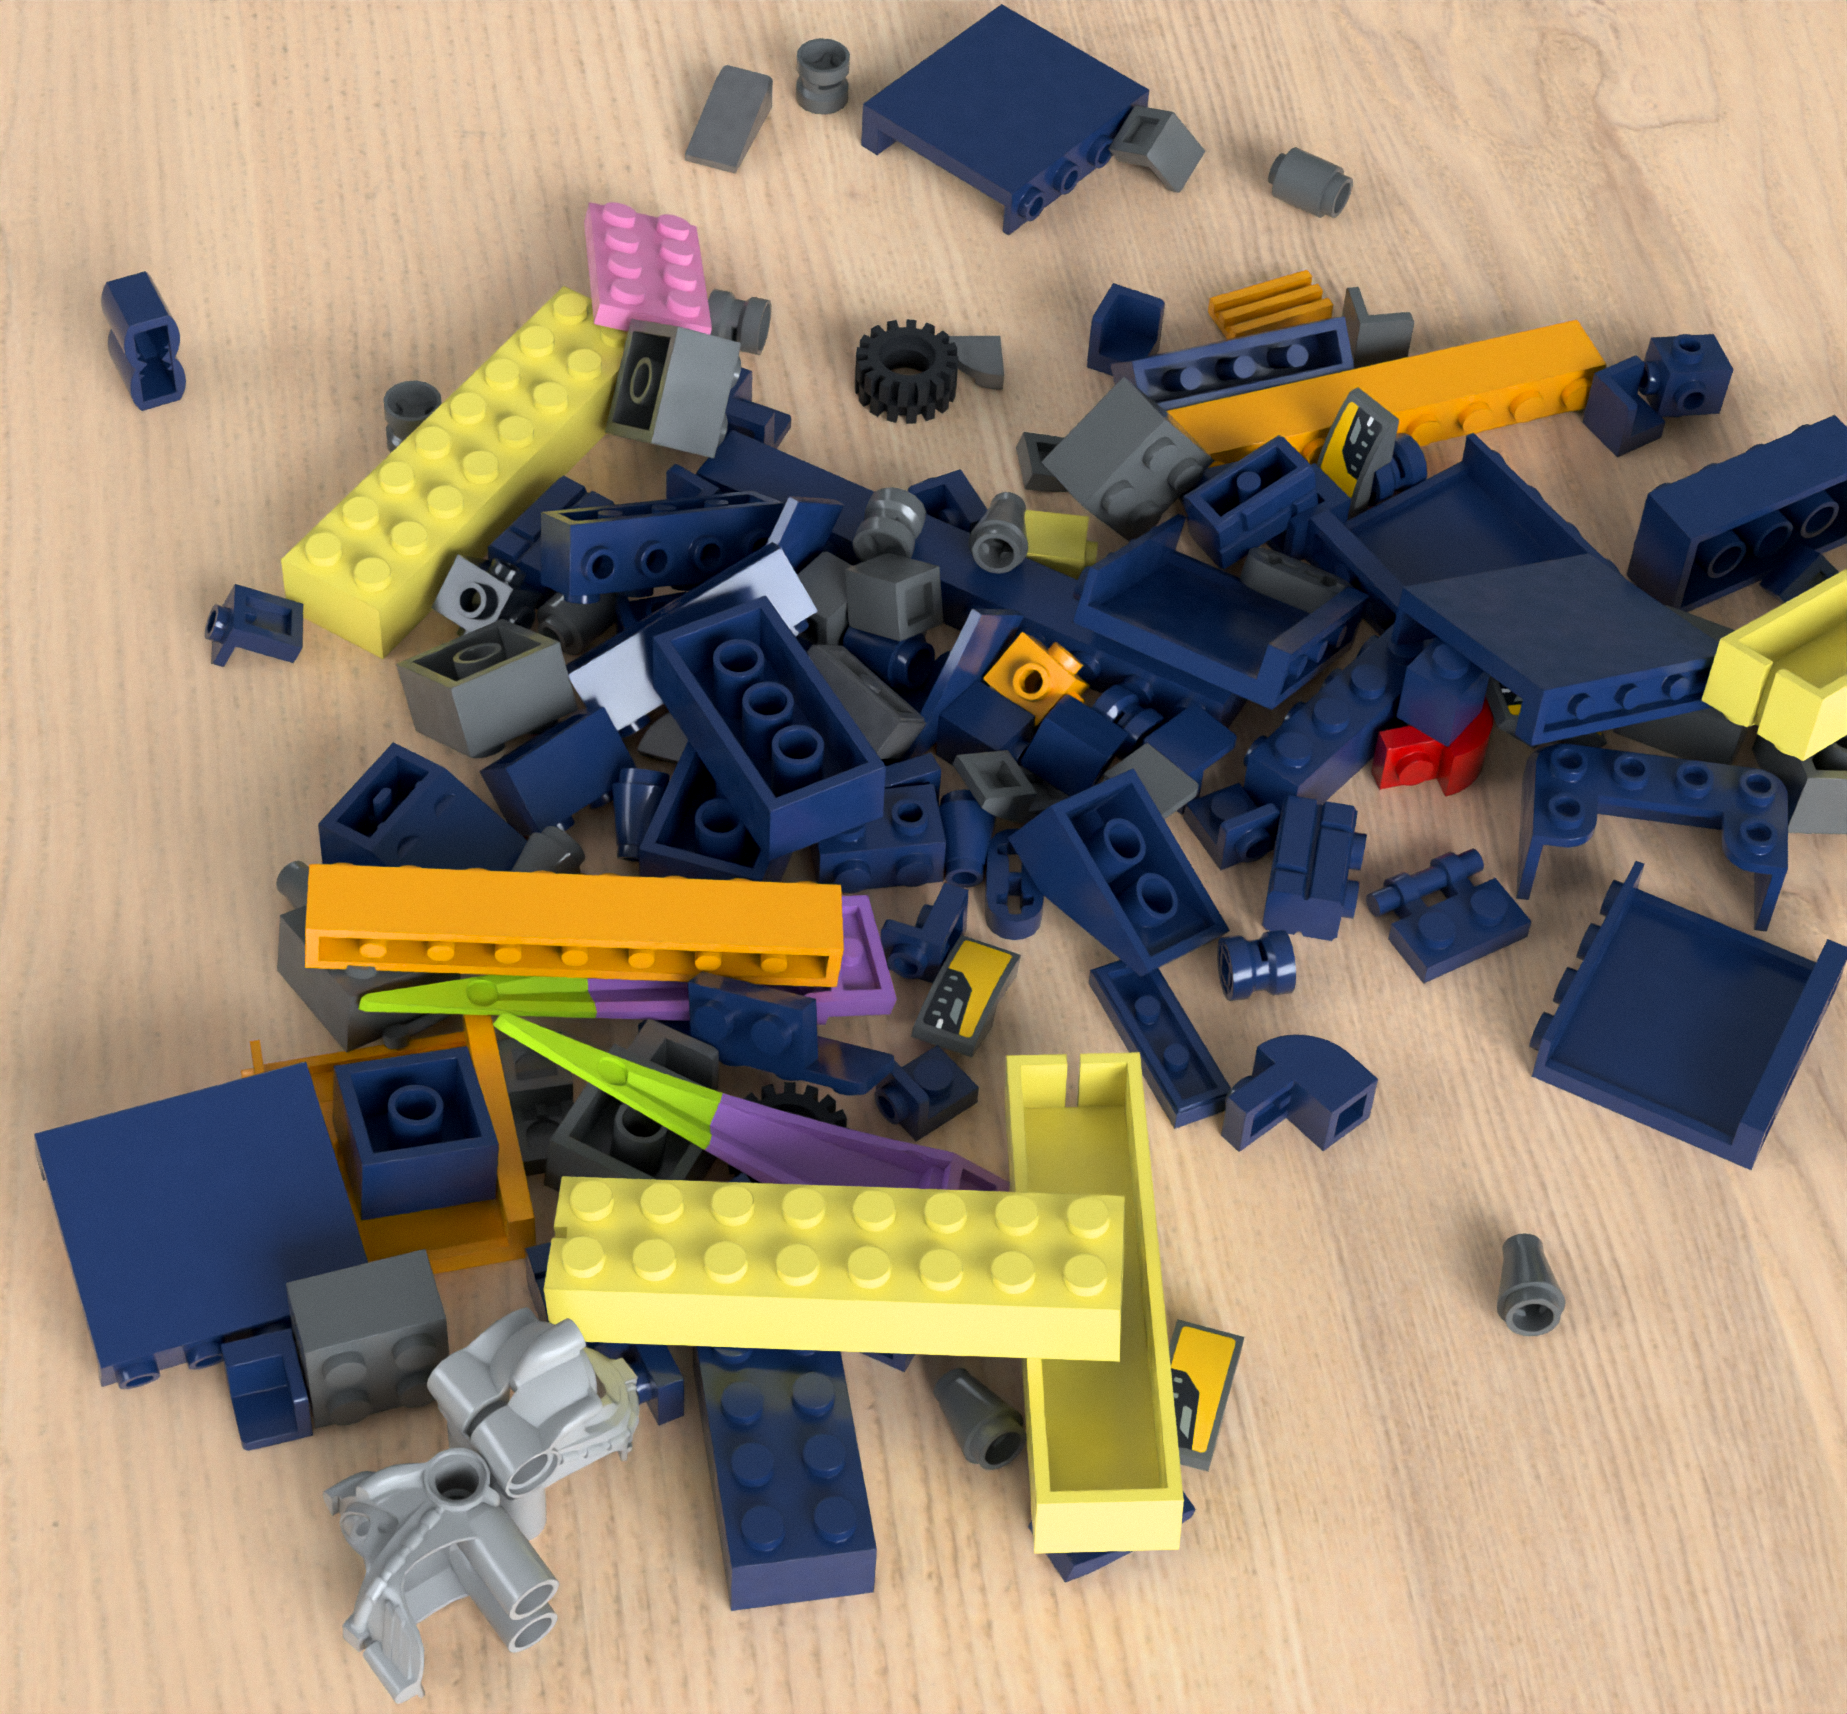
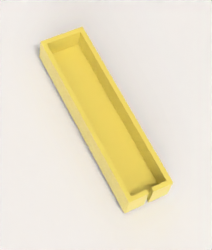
[281,286,628,659]
[1702,569,1847,761]
[1005,1052,1184,1553]
[544,1176,1125,1362]

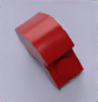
[1371,695,1494,797]

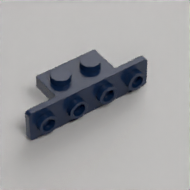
[638,971,894,1096]

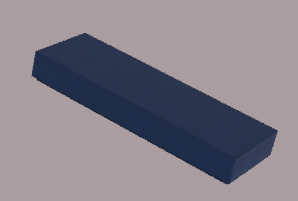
[1089,960,1231,1129]

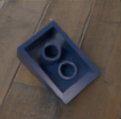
[1008,768,1230,977]

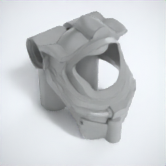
[427,1307,639,1541]
[323,1448,559,1704]

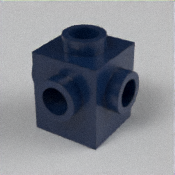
[1639,334,1734,418]

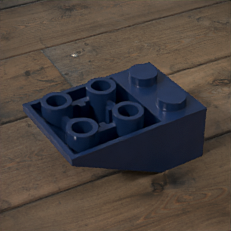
[318,742,527,872]

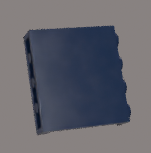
[861,4,1149,235]
[1303,433,1625,641]
[1073,514,1370,710]
[1391,553,1719,746]
[1529,861,1847,1170]
[34,1062,368,1389]

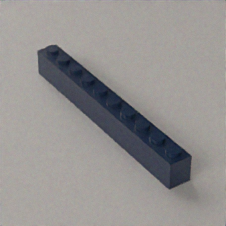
[696,430,1248,728]

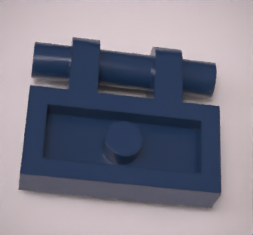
[1366,848,1532,984]

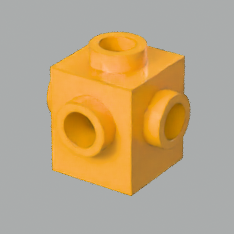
[983,632,1090,727]

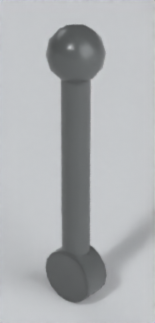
[382,1013,454,1049]

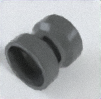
[796,38,850,115]
[708,289,772,355]
[383,380,442,453]
[853,487,926,562]

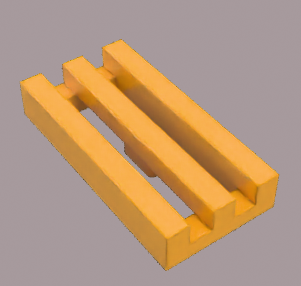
[1208,270,1334,339]

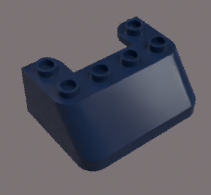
[1516,744,1788,932]

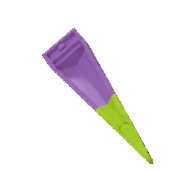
[358,895,897,1025]
[493,1013,1010,1192]

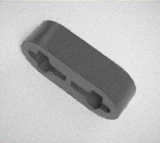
[1239,547,1353,614]

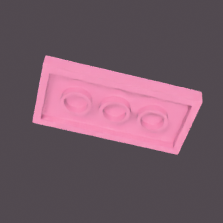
[584,202,712,335]

